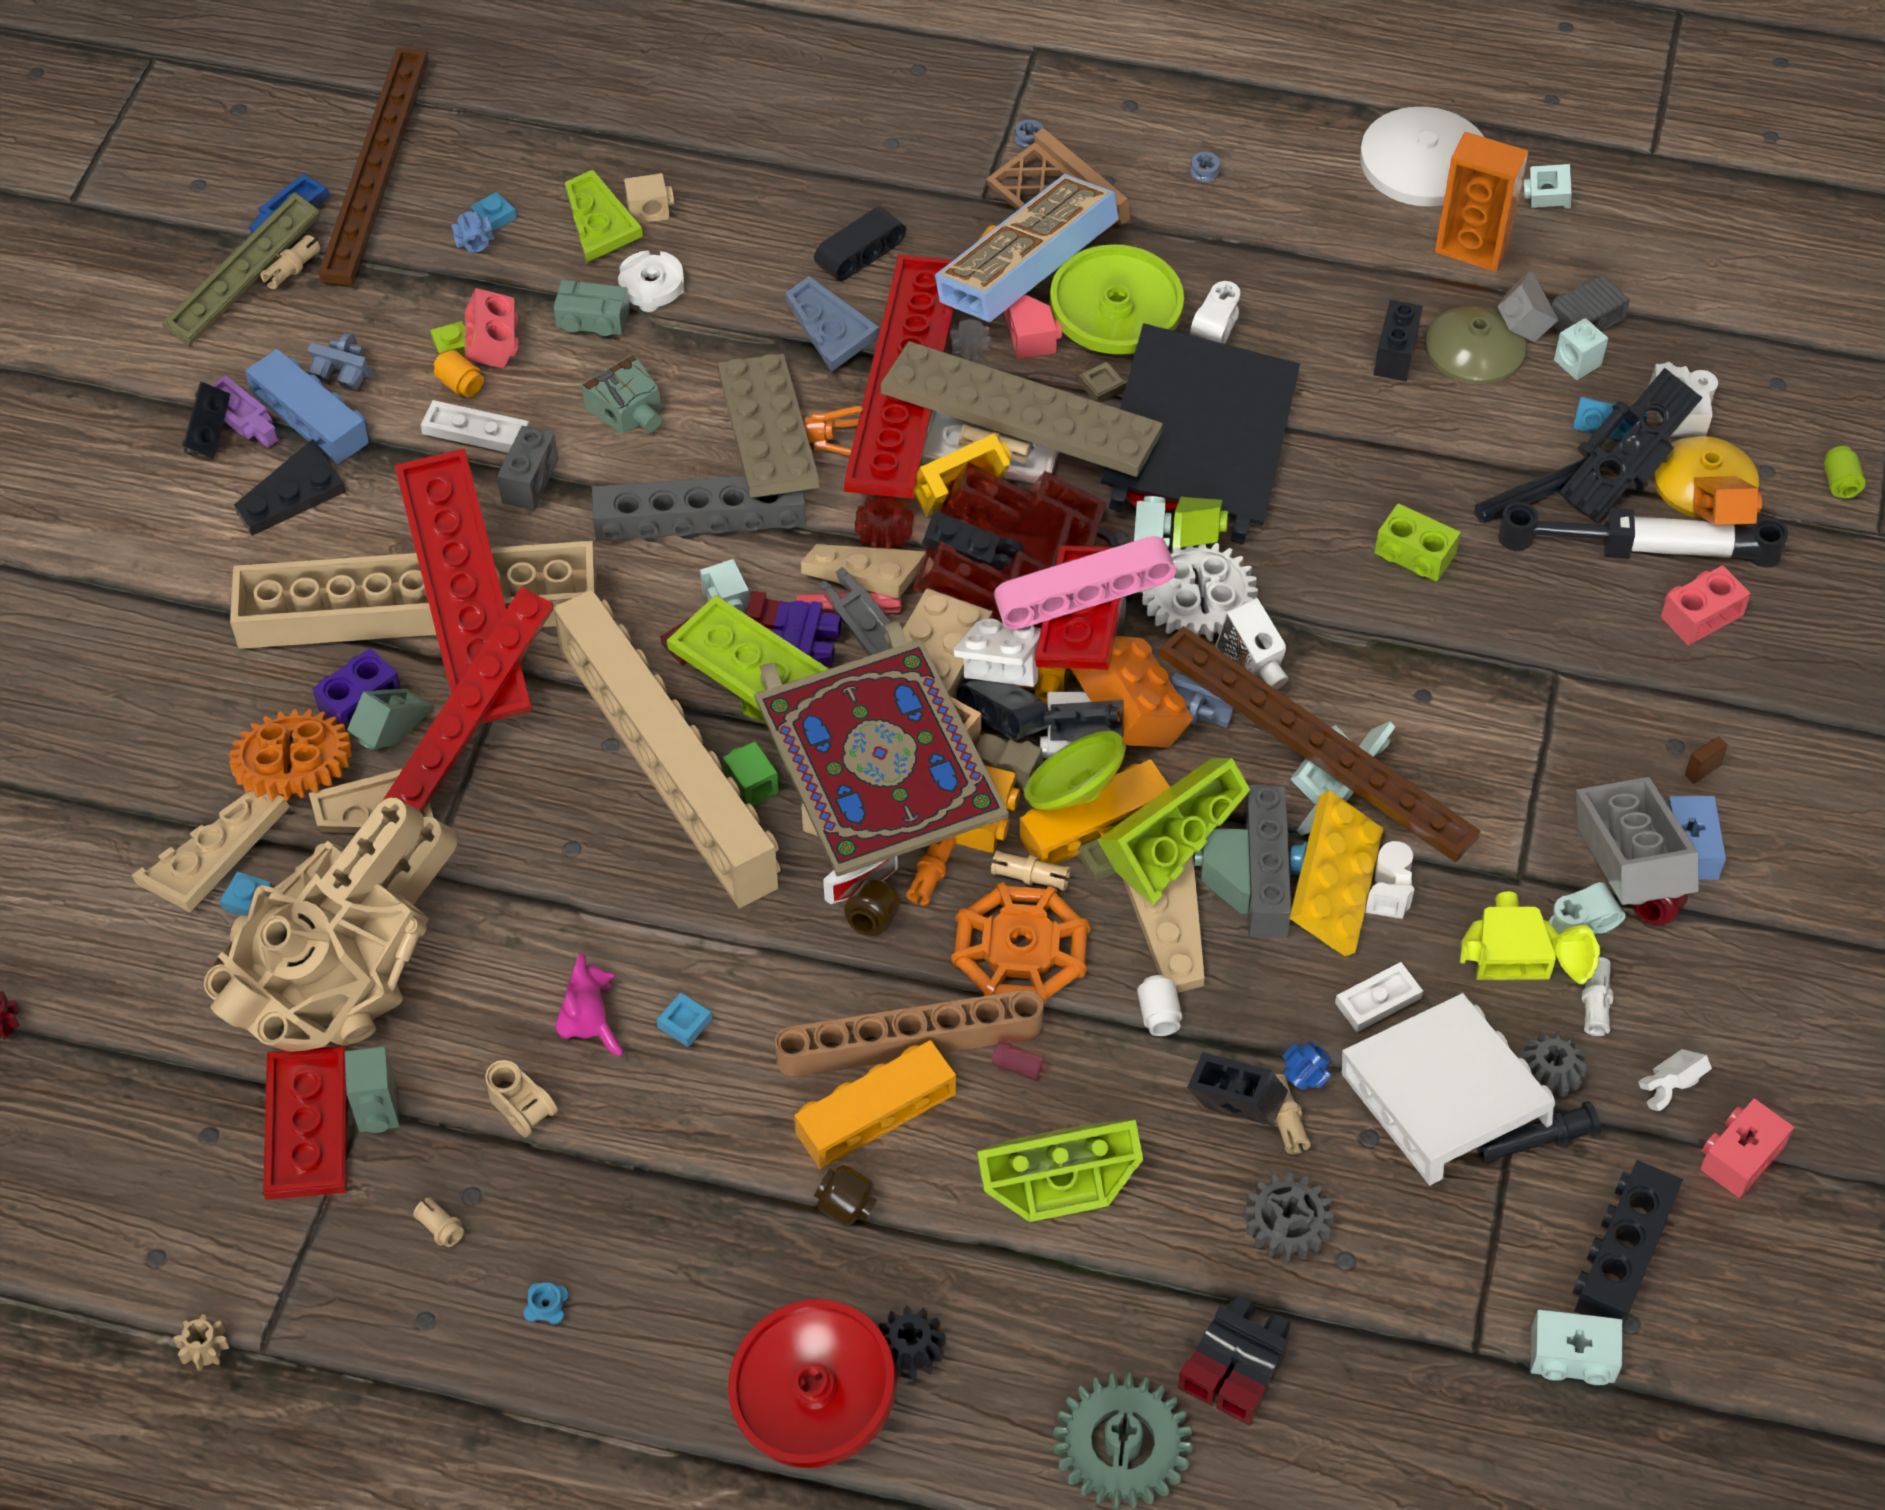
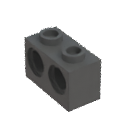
[497,425,558,511]

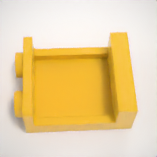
[915,433,1011,517]

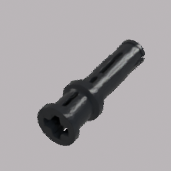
[1477,1101,1601,1163]

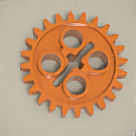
[229,709,352,801]

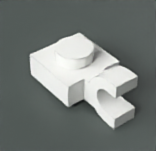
[1638,1049,1712,1111]

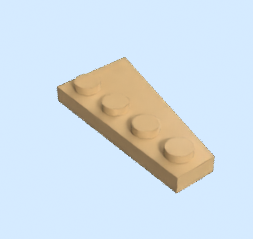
[1123,855,1205,993]

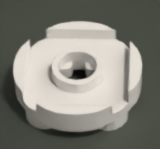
[618,251,685,312]

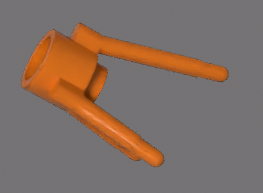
[804,406,863,456]

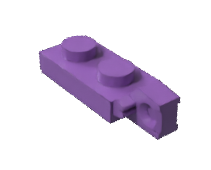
[211,375,279,448]

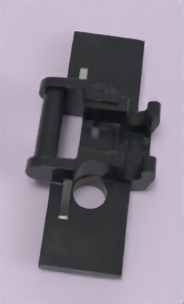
[1559,367,1703,523]

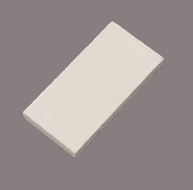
[921,410,1059,486]

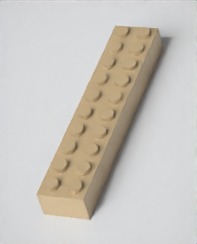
[230,541,598,649]
[553,589,780,909]

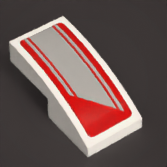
[823,856,898,904]

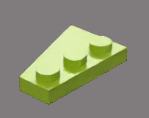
[565,170,643,263]

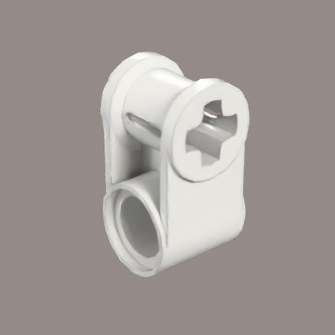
[1190,281,1241,344]

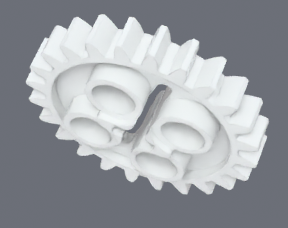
[1141,543,1258,641]

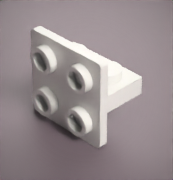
[954,619,1041,687]

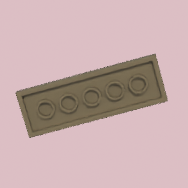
[717,354,819,498]

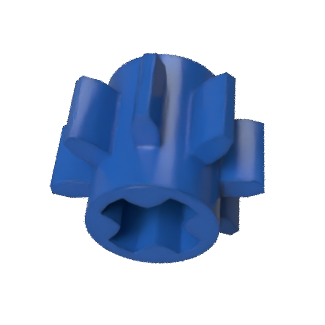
[1282,1041,1332,1090]

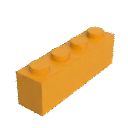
[1019,759,1170,865]
[794,1040,956,1170]

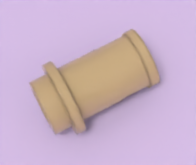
[413,1197,464,1247]

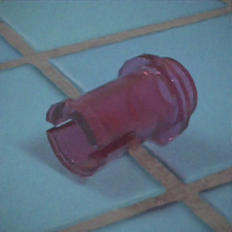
[992,1040,1044,1080]

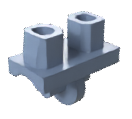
[307,332,375,392]
[1171,672,1234,728]

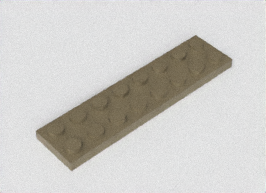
[881,341,1163,477]

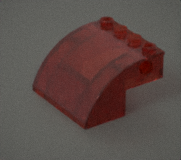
[913,462,1106,621]

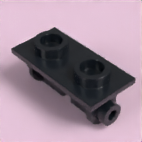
[182,382,231,459]
[1044,700,1124,741]

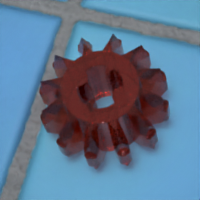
[854,495,914,549]

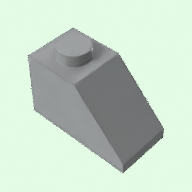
[1497,271,1558,342]

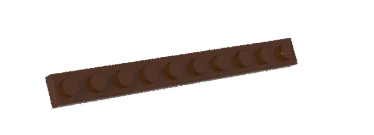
[319,47,429,286]
[1159,626,1481,863]

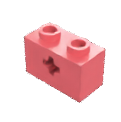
[1700,1098,1794,1199]

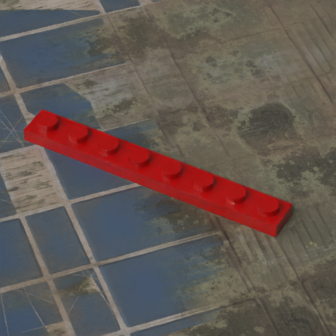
[381,586,554,821]

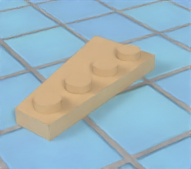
[131,790,289,912]

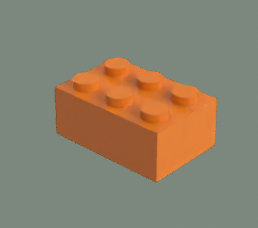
[1071,636,1194,748]

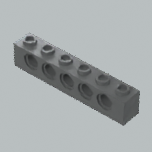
[592,476,806,541]

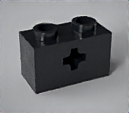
[1373,300,1423,382]
[1187,1052,1288,1126]

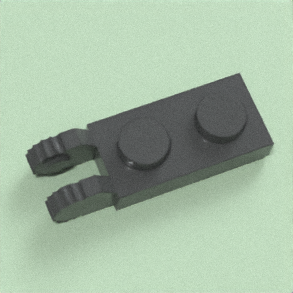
[818,567,891,656]

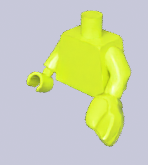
[1459,891,1601,984]

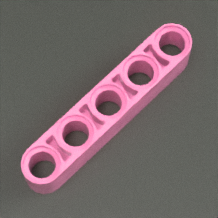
[994,536,1176,630]

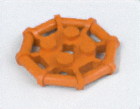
[951,882,1091,1005]

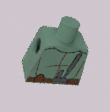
[581,354,662,433]

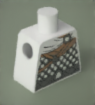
[1215,598,1289,690]

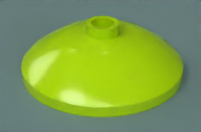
[1024,731,1126,810]

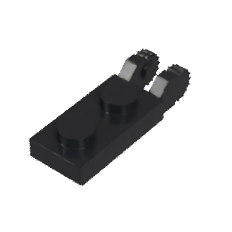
[922,510,1025,576]

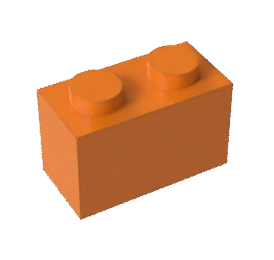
[1693,476,1762,525]

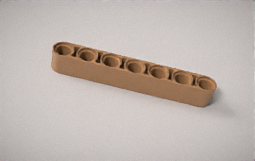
[775,990,1043,1077]

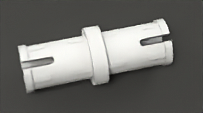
[1582,957,1613,1036]

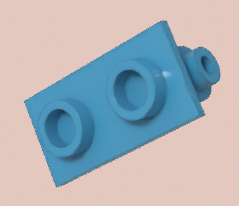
[1572,397,1648,440]

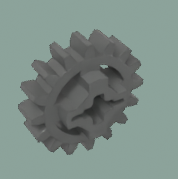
[1243,1173,1334,1261]

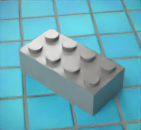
[1576,777,1699,905]

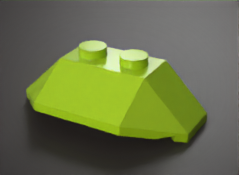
[976,1119,1143,1222]

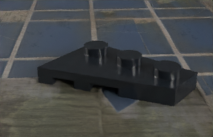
[234,439,346,536]

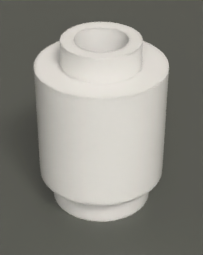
[1137,975,1182,1036]

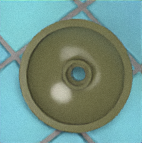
[1425,305,1527,385]

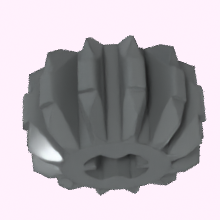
[1519,1031,1587,1100]

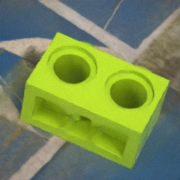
[1374,503,1461,582]

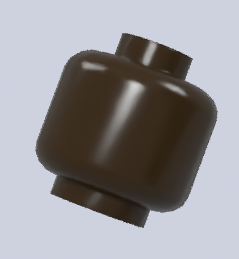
[844,878,900,935]
[814,1165,877,1226]

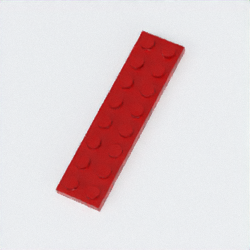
[394,448,532,725]

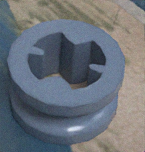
[1015,119,1043,149]
[1190,152,1220,182]

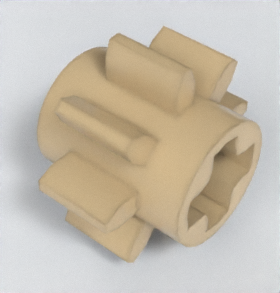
[173,1314,229,1371]

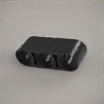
[814,207,907,281]
[957,679,1049,741]

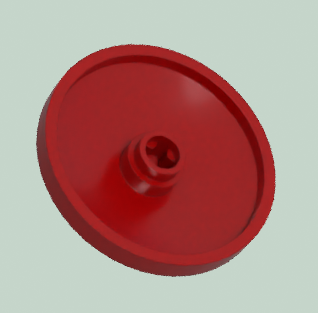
[728,1299,897,1468]

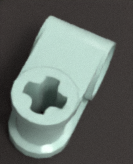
[1549,882,1626,935]

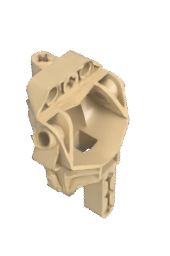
[204,798,458,1052]

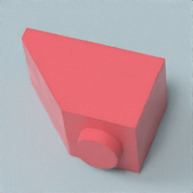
[1003,295,1062,359]

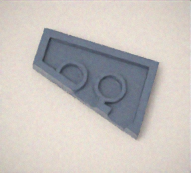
[785,276,879,372]

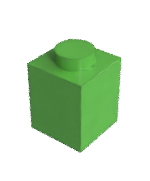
[723,741,779,806]

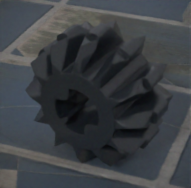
[878,1305,946,1380]

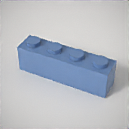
[245,349,369,465]

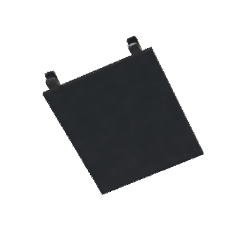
[1100,323,1300,544]

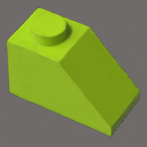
[1173,497,1228,548]

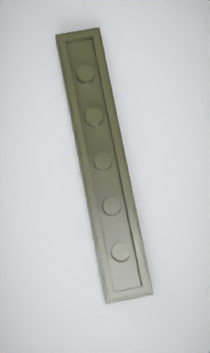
[163,192,320,347]

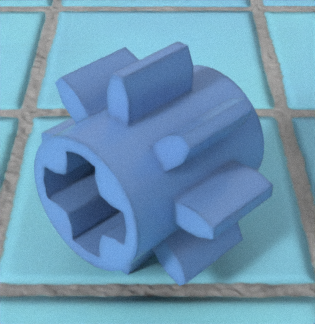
[451,211,494,252]

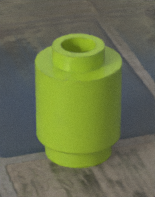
[1823,446,1866,498]

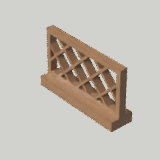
[986,128,1131,240]

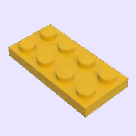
[1289,790,1384,957]

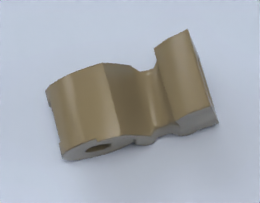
[975,734,1043,792]

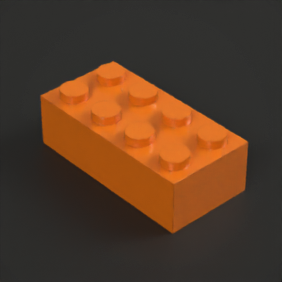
[1434,131,1529,272]

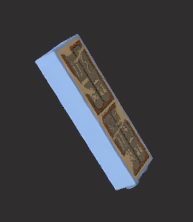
[935,174,1118,322]

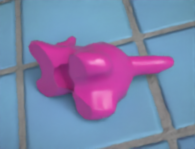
[555,953,623,1056]

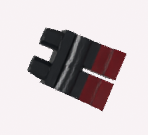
[1178,1295,1291,1426]

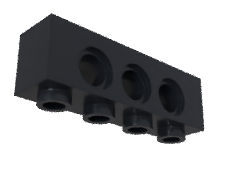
[1572,1160,1683,1329]

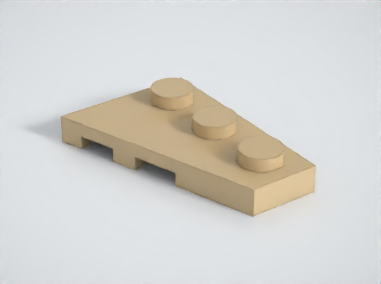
[801,544,927,599]
[309,769,434,833]

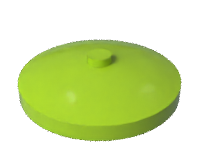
[1050,245,1184,354]

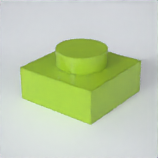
[430,321,465,356]

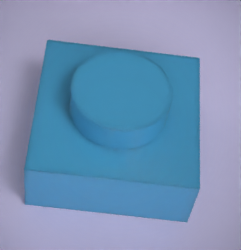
[470,192,517,232]
[219,871,273,915]
[656,992,712,1047]

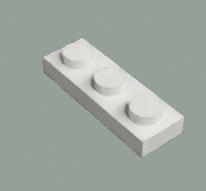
[420,400,530,453]

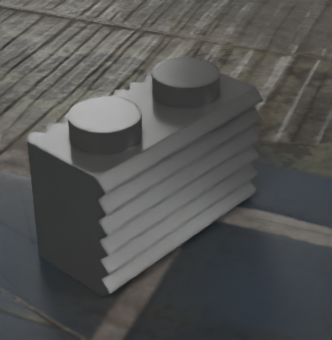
[1551,275,1630,333]

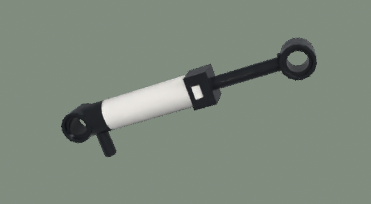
[1498,502,1789,567]

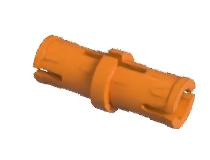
[906,837,956,906]

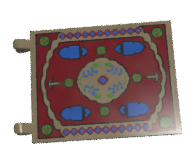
[754,621,1009,877]

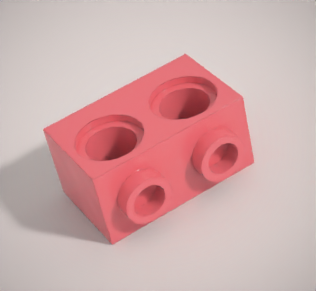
[465,288,519,369]
[1661,565,1751,646]

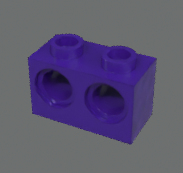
[312,648,401,733]

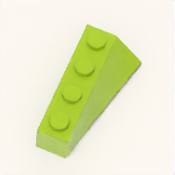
[1097,758,1250,905]

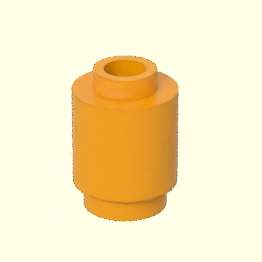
[433,350,484,398]

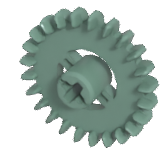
[1053,1373,1193,1509]

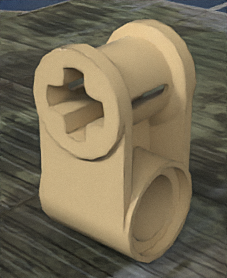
[485,1060,558,1137]

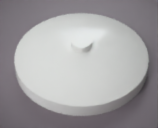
[1360,107,1484,206]

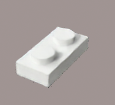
[1335,962,1423,1032]

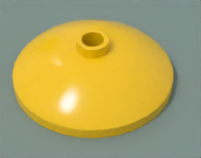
[1653,436,1759,520]

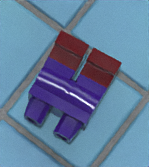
[746,591,842,667]

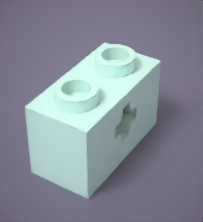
[1530,1310,1622,1385]

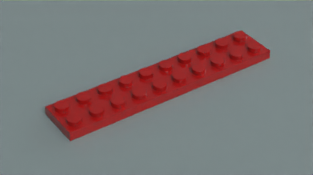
[844,254,955,499]

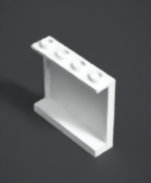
[1342,993,1555,1186]

